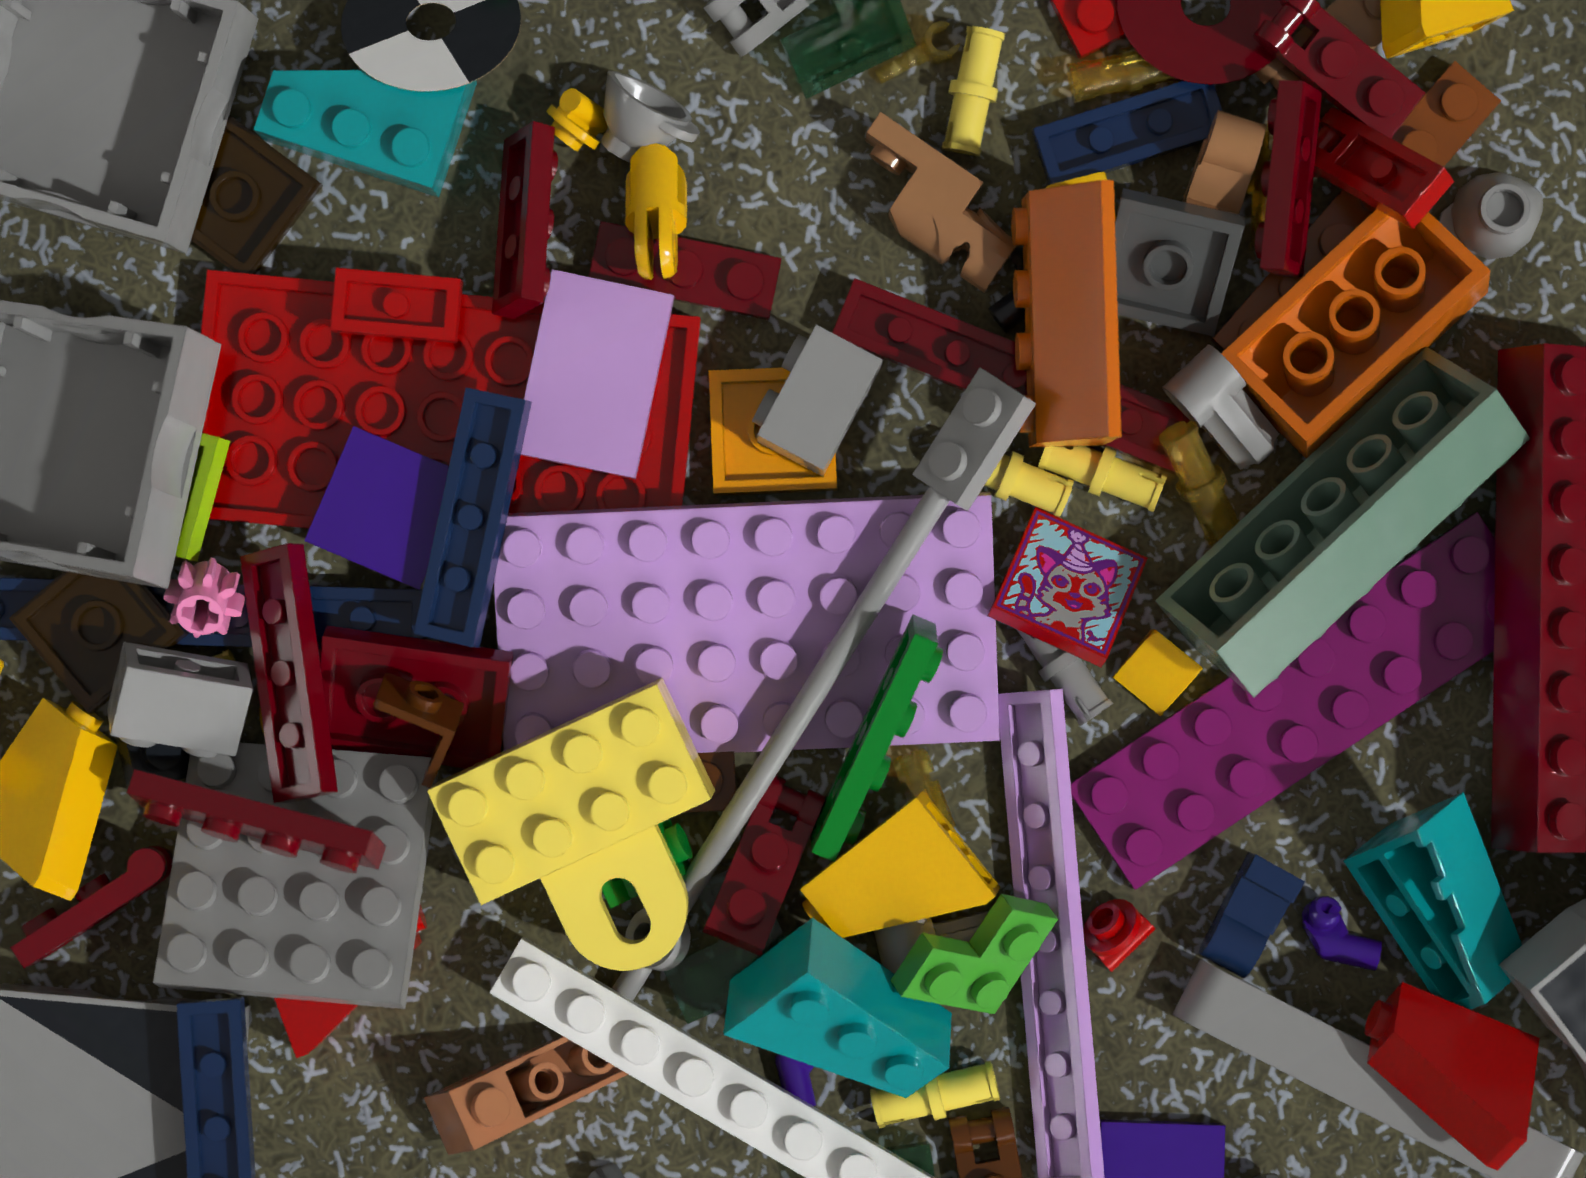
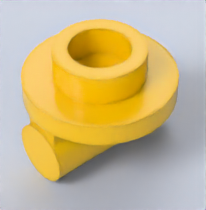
[546,88,608,152]

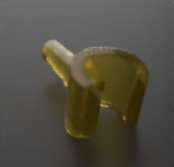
[875,21,960,84]

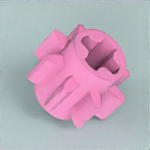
[163,558,246,638]

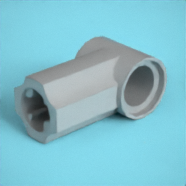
[1162,344,1279,470]

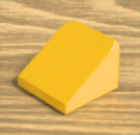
[1112,629,1203,716]

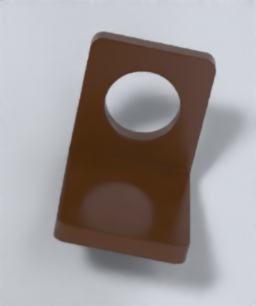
[373,673,464,788]

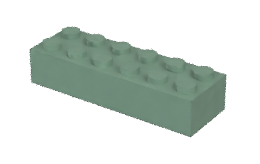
[1155,347,1530,698]

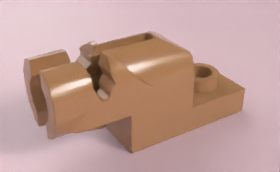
[865,112,1017,292]

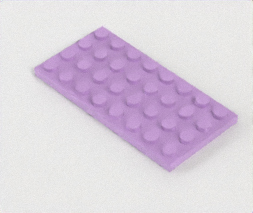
[494,492,1000,753]

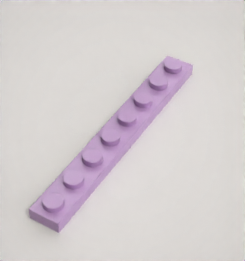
[998,689,1105,1178]

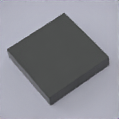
[1115,188,1245,337]

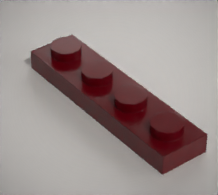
[240,543,338,803]
[127,769,386,873]

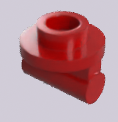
[1083,899,1156,972]

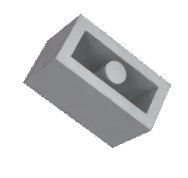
[752,325,883,477]
[107,642,253,758]

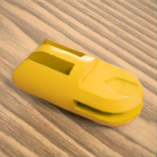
[625,143,687,280]

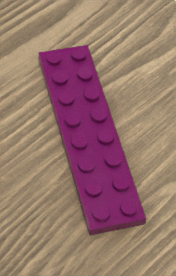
[1071,512,1495,890]

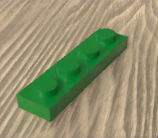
[811,614,943,862]

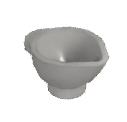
[601,70,700,163]
[1438,172,1543,260]

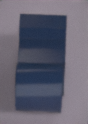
[1199,851,1305,978]

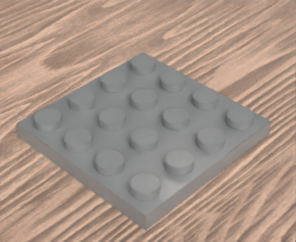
[153,742,439,1009]

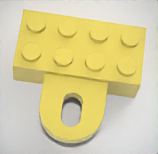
[427,678,715,971]

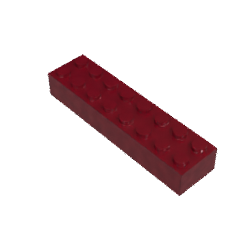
[1491,343,1586,853]

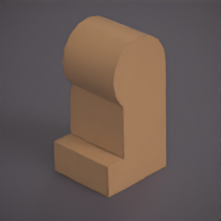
[1182,110,1266,215]

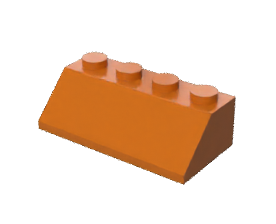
[1011,180,1121,447]
[1221,209,1491,459]

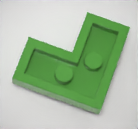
[890,894,1058,1014]

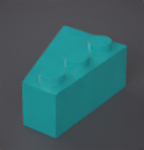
[253,70,477,198]
[1343,792,1522,1009]
[723,918,952,1098]

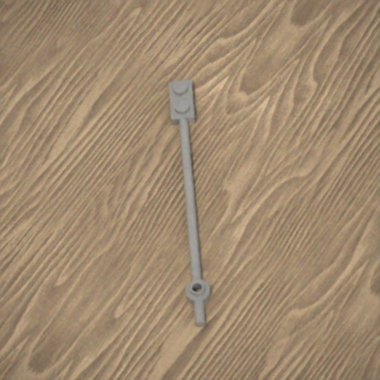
[612,368,1036,1001]

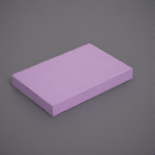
[521,269,675,479]

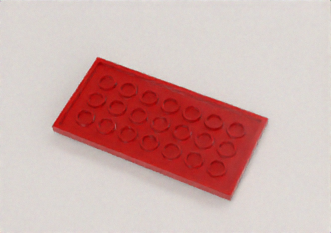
[201,270,701,529]

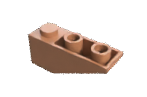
[424,1036,628,1155]

